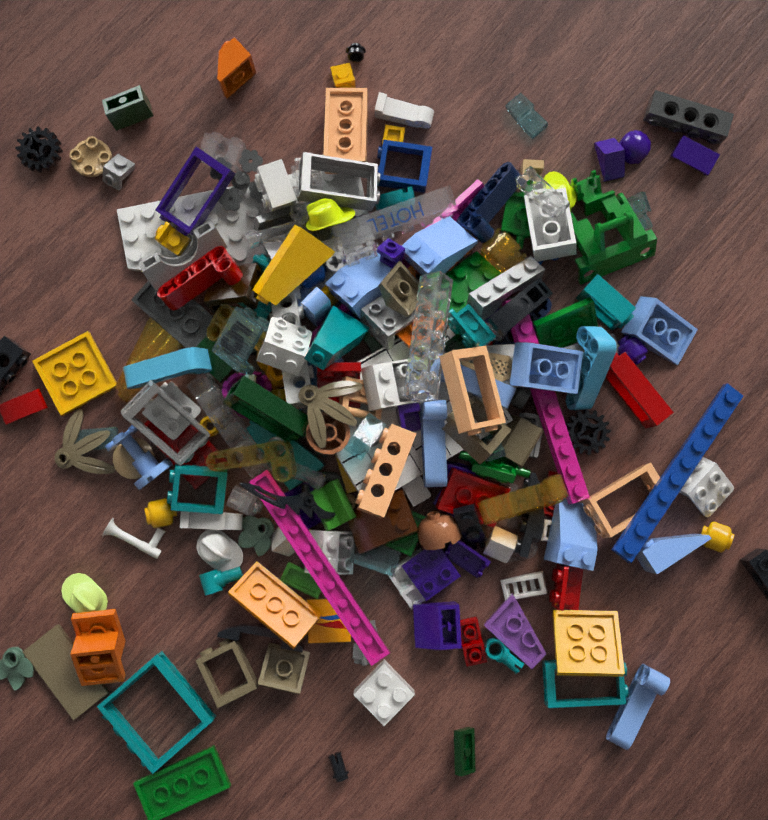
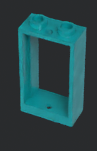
[542,660,629,708]

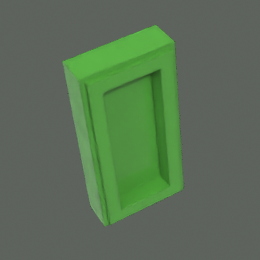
[280,562,321,599]

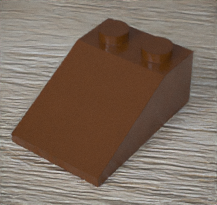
[348,490,419,554]

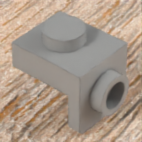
[102,154,135,191]

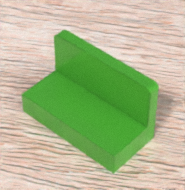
[310,479,356,531]

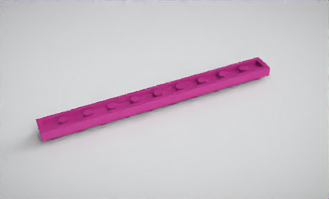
[502,299,590,504]
[249,470,390,666]

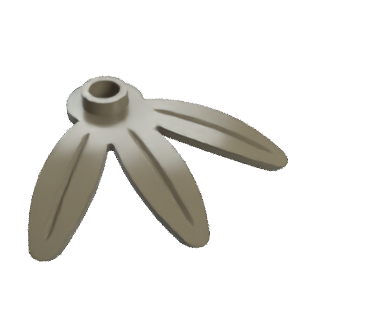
[299,381,362,448]
[55,409,115,474]

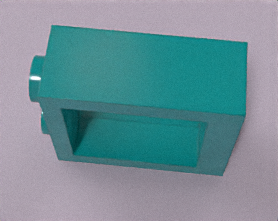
[575,274,636,331]
[167,464,228,514]

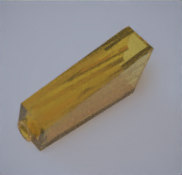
[115,317,185,402]

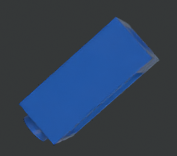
[377,140,432,193]

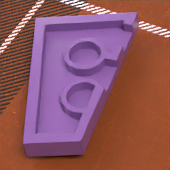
[484,593,546,669]

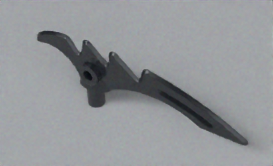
[240,482,336,519]

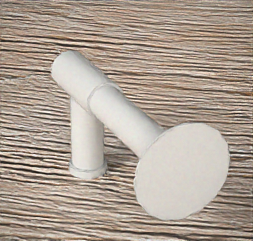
[102,518,166,559]

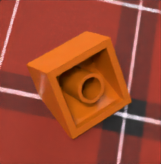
[217,37,256,99]

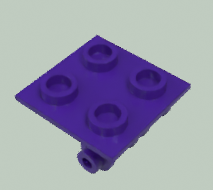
[402,549,461,601]

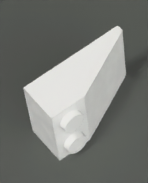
[524,187,576,262]

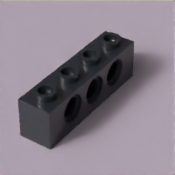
[0,336,31,397]
[740,548,768,601]

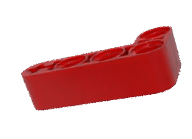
[157,246,243,311]

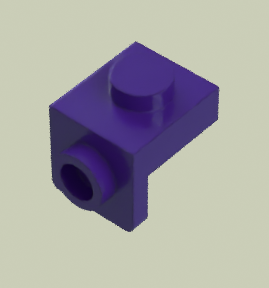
[376,238,406,268]

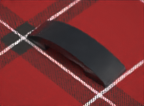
[217,623,304,652]

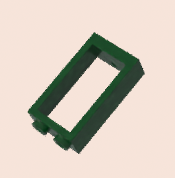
[222,376,308,443]

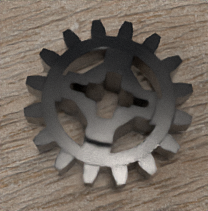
[15,126,63,173]
[566,409,611,455]

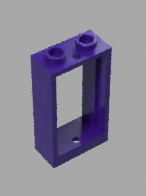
[155,147,235,236]

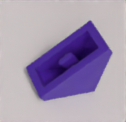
[594,138,625,182]

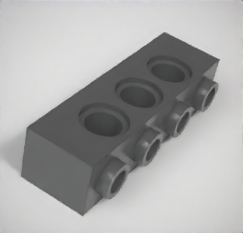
[643,90,734,144]

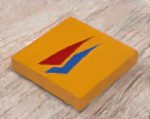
[307,599,351,643]

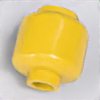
[144,498,177,528]
[701,522,734,553]

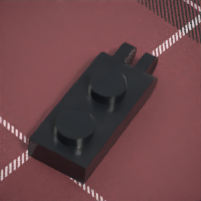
[453,504,487,550]

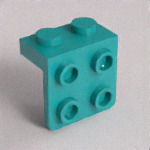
[448,304,496,348]

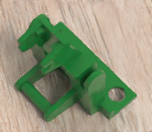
[570,170,657,285]

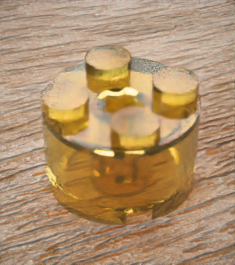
[480,228,527,273]

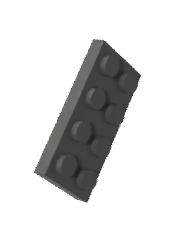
[131,281,222,348]

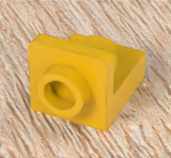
[330,63,356,88]
[155,222,191,256]

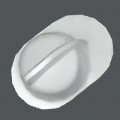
[196,529,243,572]

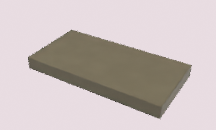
[23,624,110,720]

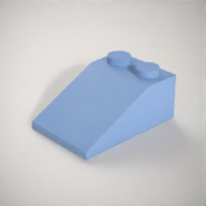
[402,216,478,285]
[325,250,392,319]
[621,296,698,365]
[510,342,583,394]
[544,497,598,571]
[636,534,711,574]

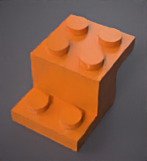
[70,609,126,686]

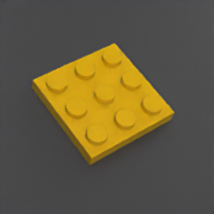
[32,331,118,416]
[552,610,625,677]

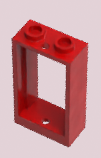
[605,352,674,429]

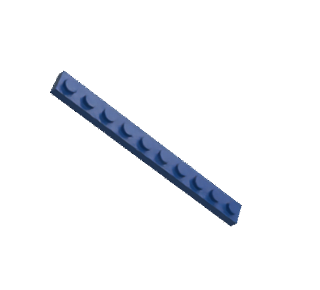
[611,383,743,563]

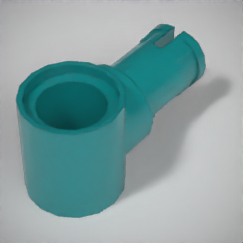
[199,566,243,596]
[484,637,524,674]

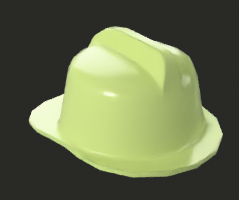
[61,573,108,613]

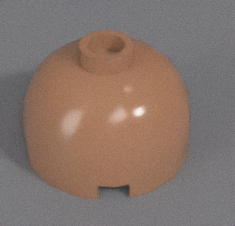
[306,412,350,455]
[417,511,462,550]

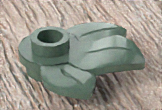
[238,515,274,557]
[0,647,34,691]

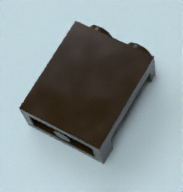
[203,263,264,314]

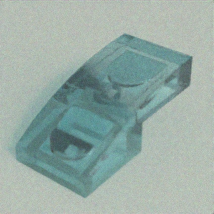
[505,93,548,139]

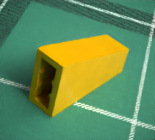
[253,225,335,306]

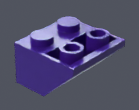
[413,601,462,650]

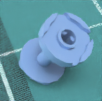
[105,425,173,490]

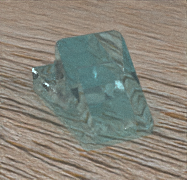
[344,413,387,461]

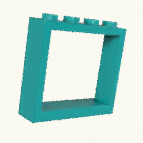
[97,651,216,774]

